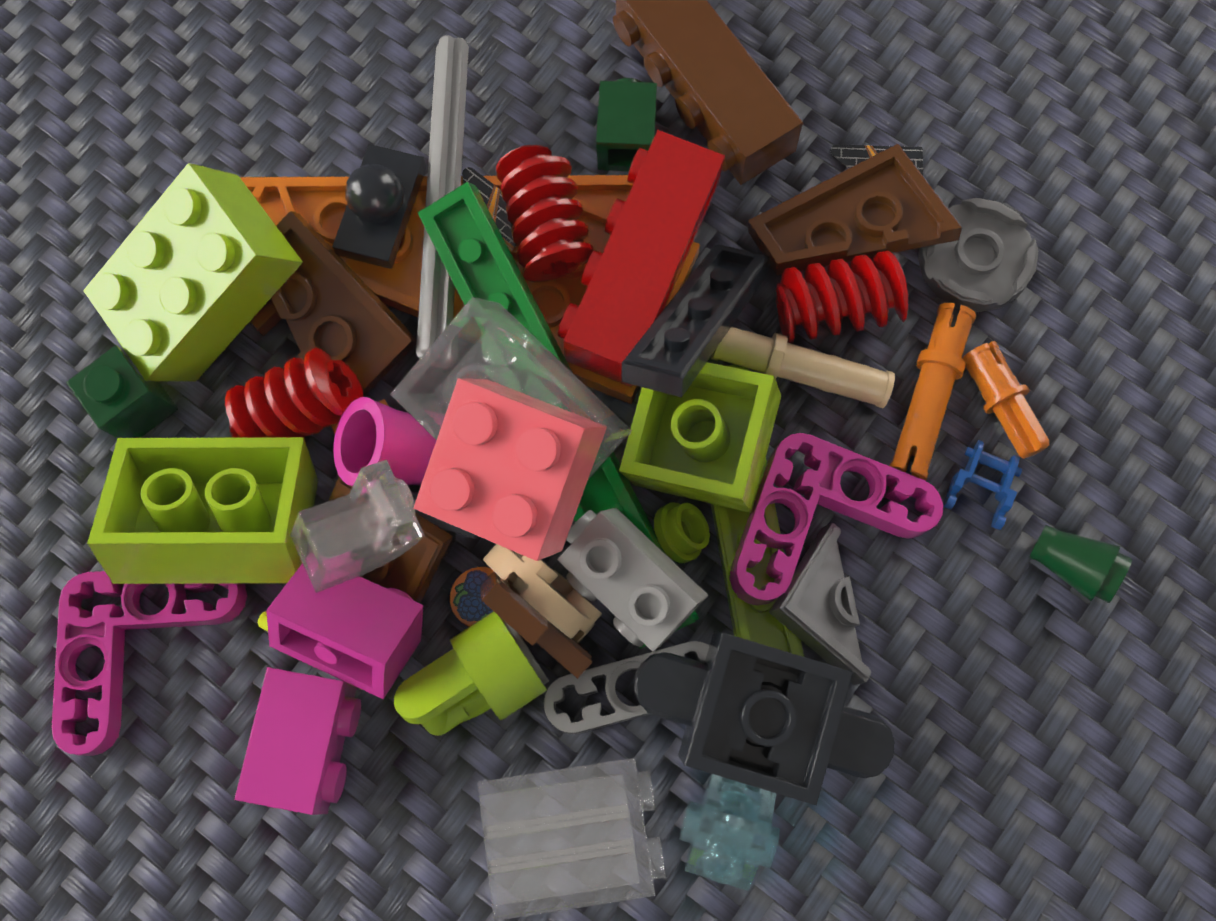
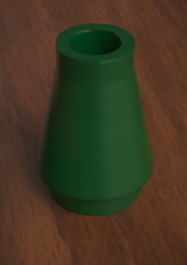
[1029,525,1133,603]

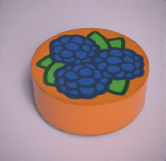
[450,567,494,627]

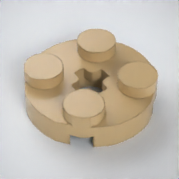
[483,544,602,643]

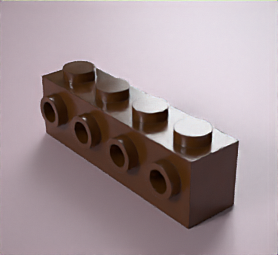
[613,0,803,185]

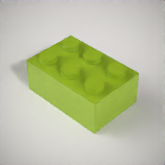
[83,163,303,382]
[87,437,318,584]

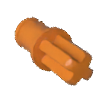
[962,341,1049,459]

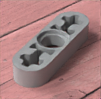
[544,641,709,734]

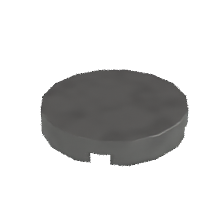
[918,198,1039,312]

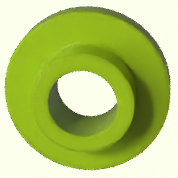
[654,502,710,563]

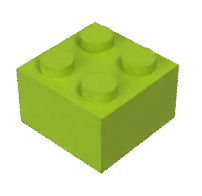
[619,362,781,513]

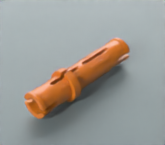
[889,303,976,481]

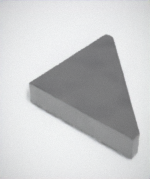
[769,523,871,685]

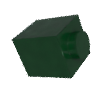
[596,78,657,171]
[66,345,178,438]

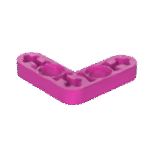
[729,433,943,606]
[52,571,247,756]

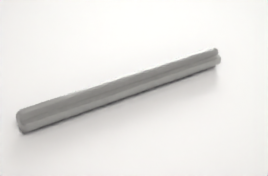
[416,35,469,362]

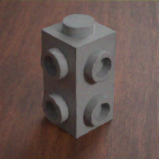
[557,508,708,652]

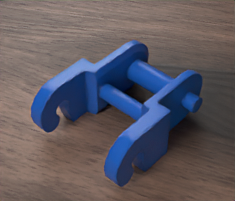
[943,440,1022,530]

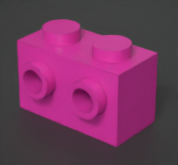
[266,554,424,699]
[234,667,361,815]

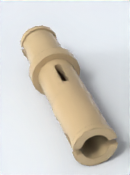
[711,327,895,409]

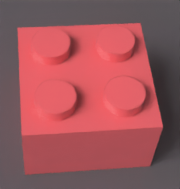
[413,378,607,561]

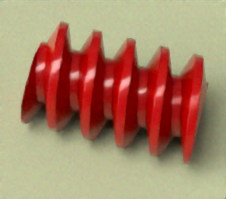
[496,145,594,282]
[776,251,908,343]
[225,348,364,438]

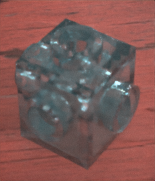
[679,774,780,891]

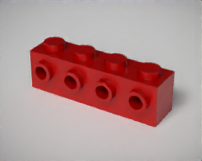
[557,130,725,387]

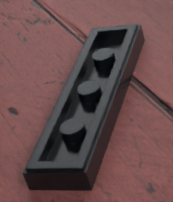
[622,244,770,397]

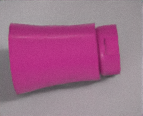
[333,397,443,486]

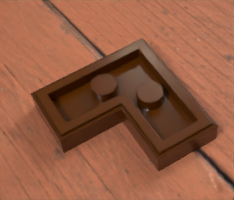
[480,572,592,679]

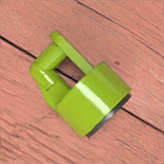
[394,611,549,736]

